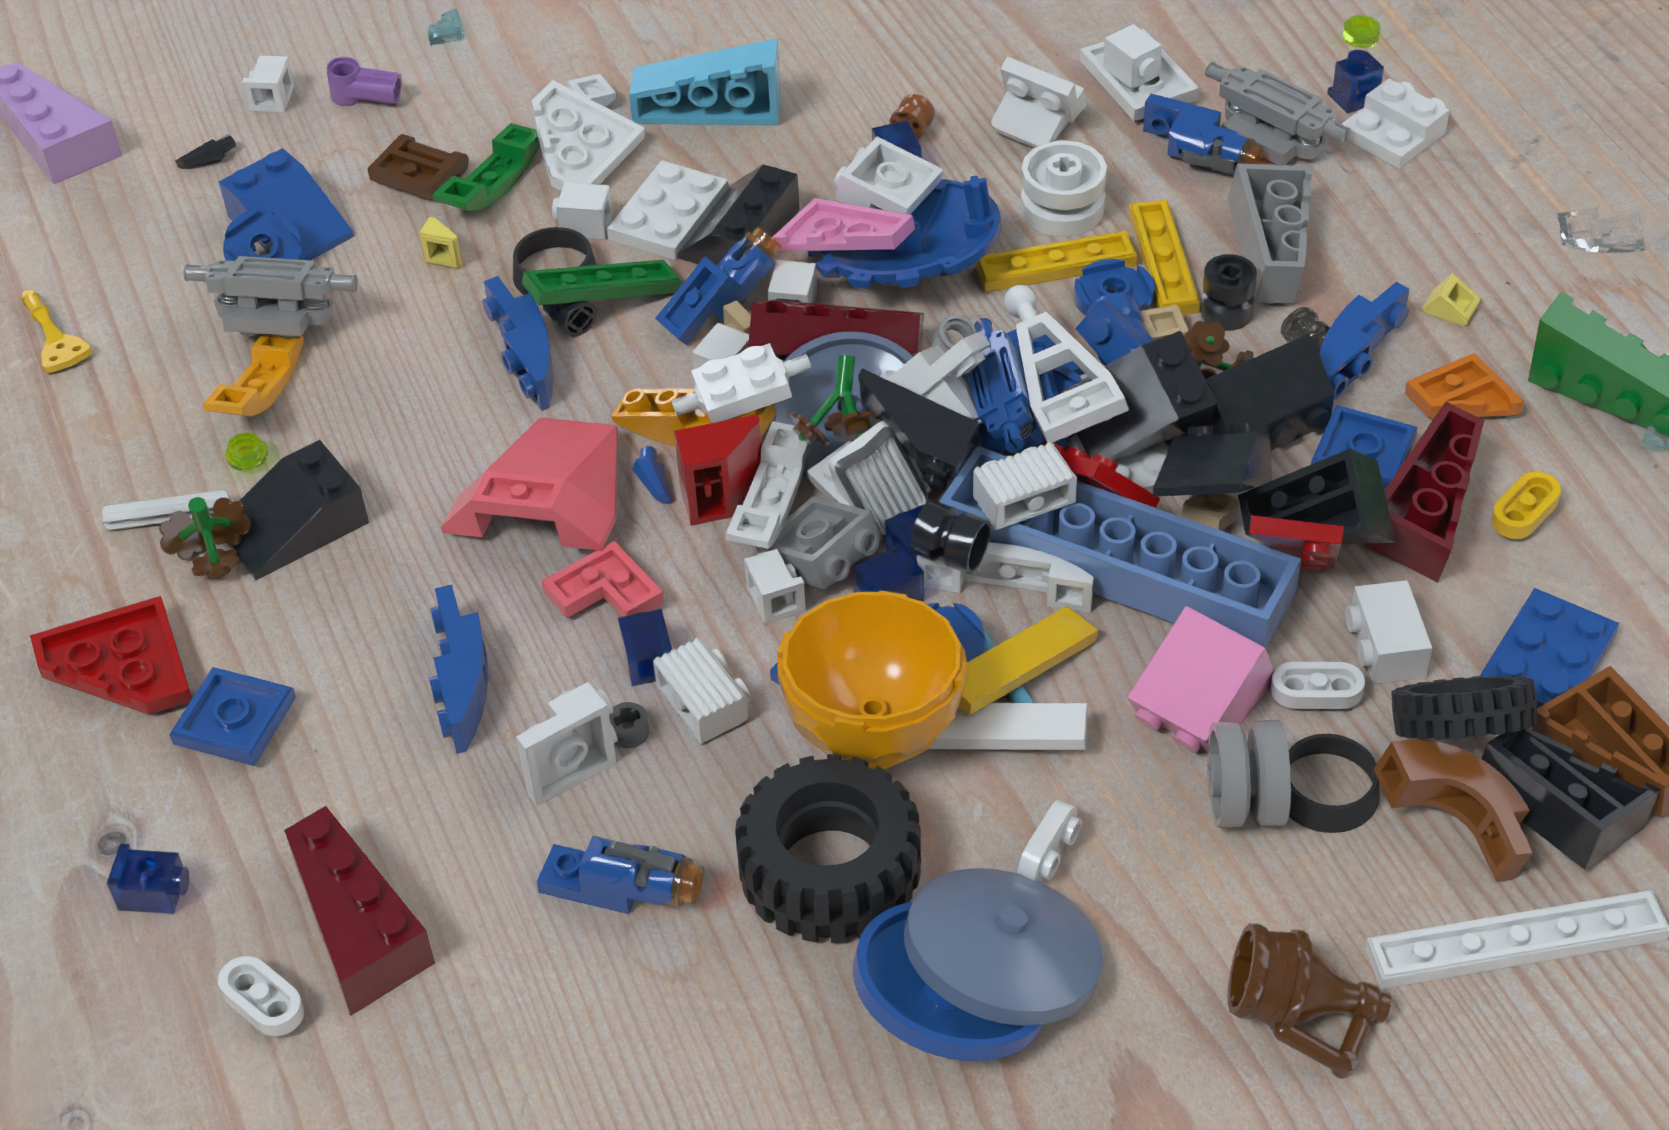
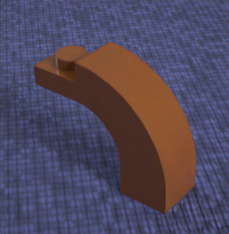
[1374,739,1533,882]

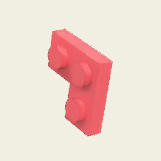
[541,541,665,624]

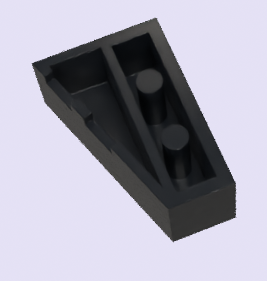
[1481,728,1661,870]

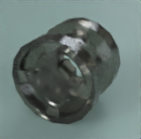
[1280,307,1330,354]

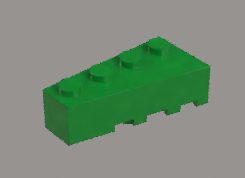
[1528,291,1669,437]

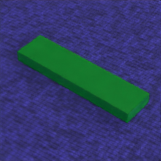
[521,259,682,305]

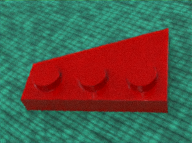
[1037,440,1161,508]
[1249,515,1344,573]

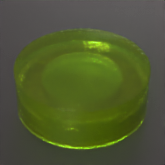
[1343,15,1380,48]

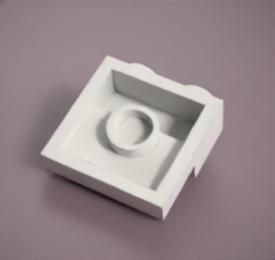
[1341,78,1450,169]
[833,137,944,215]
[516,682,618,806]

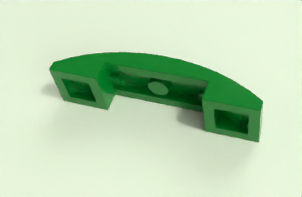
[433,123,540,211]

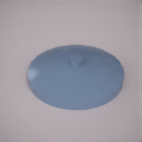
[768,332,913,480]
[904,868,1103,1026]

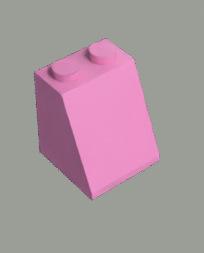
[1127,606,1274,753]

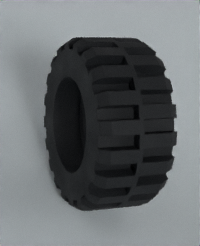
[735,754,921,943]

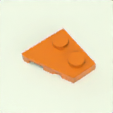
[1405,353,1524,419]

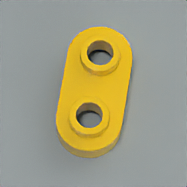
[1491,471,1561,539]

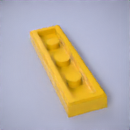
[1129,200,1200,315]
[975,231,1137,293]
[958,606,1099,716]

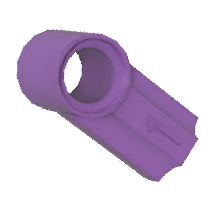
[326,57,402,106]

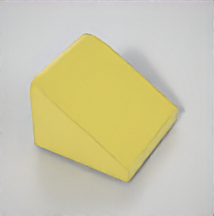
[419,216,463,269]
[1421,273,1482,326]

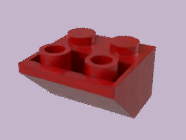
[674,414,762,526]

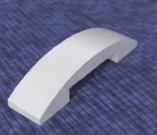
[726,421,811,549]
[917,543,1094,613]

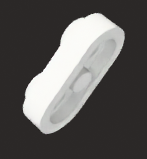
[1271,662,1365,709]
[1017,799,1082,882]
[218,956,304,1036]

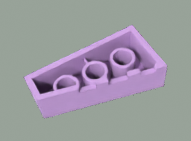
[0,62,122,184]

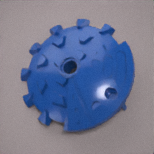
[807,175,1001,289]

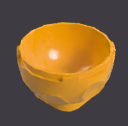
[777,590,967,770]

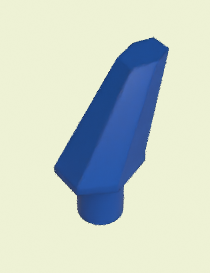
[632,446,672,504]

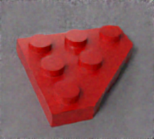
[30,596,192,715]

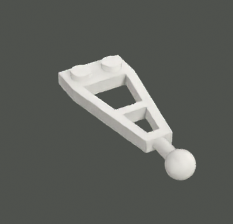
[1004,285,1129,443]

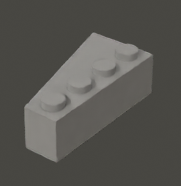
[1228,163,1313,304]

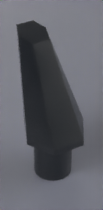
[175,134,236,169]

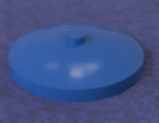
[852,902,1045,1061]

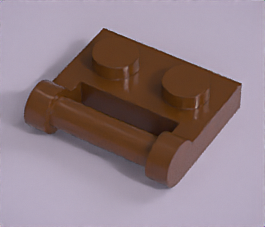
[367,134,469,201]

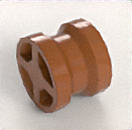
[889,94,935,142]

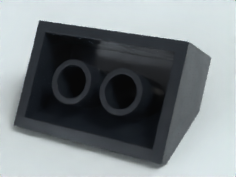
[678,164,800,265]
[1206,334,1335,451]

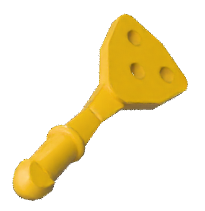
[21,289,92,373]

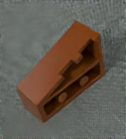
[1532,666,1669,817]

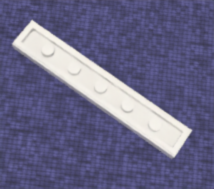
[1365,890,1669,989]

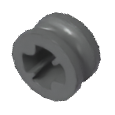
[609,702,649,748]

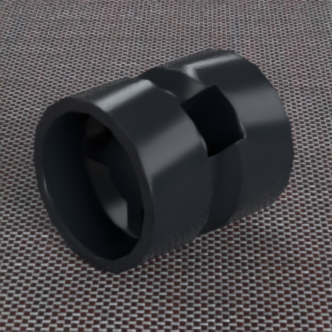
[1200,254,1257,331]
[910,500,991,574]

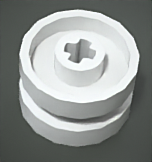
[1020,140,1107,237]

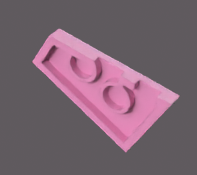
[772,198,915,251]

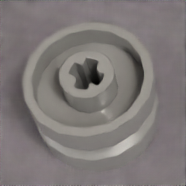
[1207,720,1291,828]

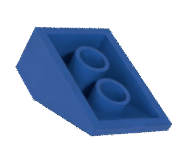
[218,148,354,261]

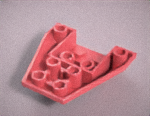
[441,418,618,551]

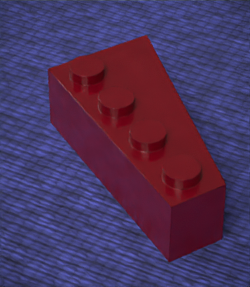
[748,299,924,360]
[1363,402,1484,583]
[284,806,435,1016]

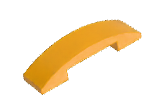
[203,334,304,416]

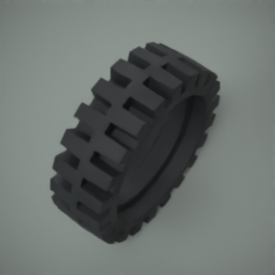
[1391,675,1538,740]

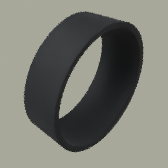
[513,227,597,295]
[1289,734,1380,833]

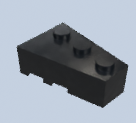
[1238,448,1396,544]

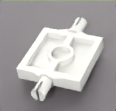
[671,343,812,423]

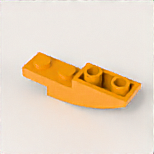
[610,388,777,446]

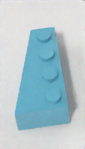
[629,38,782,125]

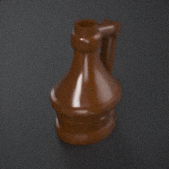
[1228,923,1391,1079]

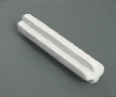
[102,490,230,530]

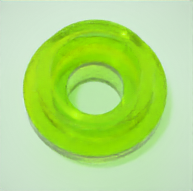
[225,432,268,471]

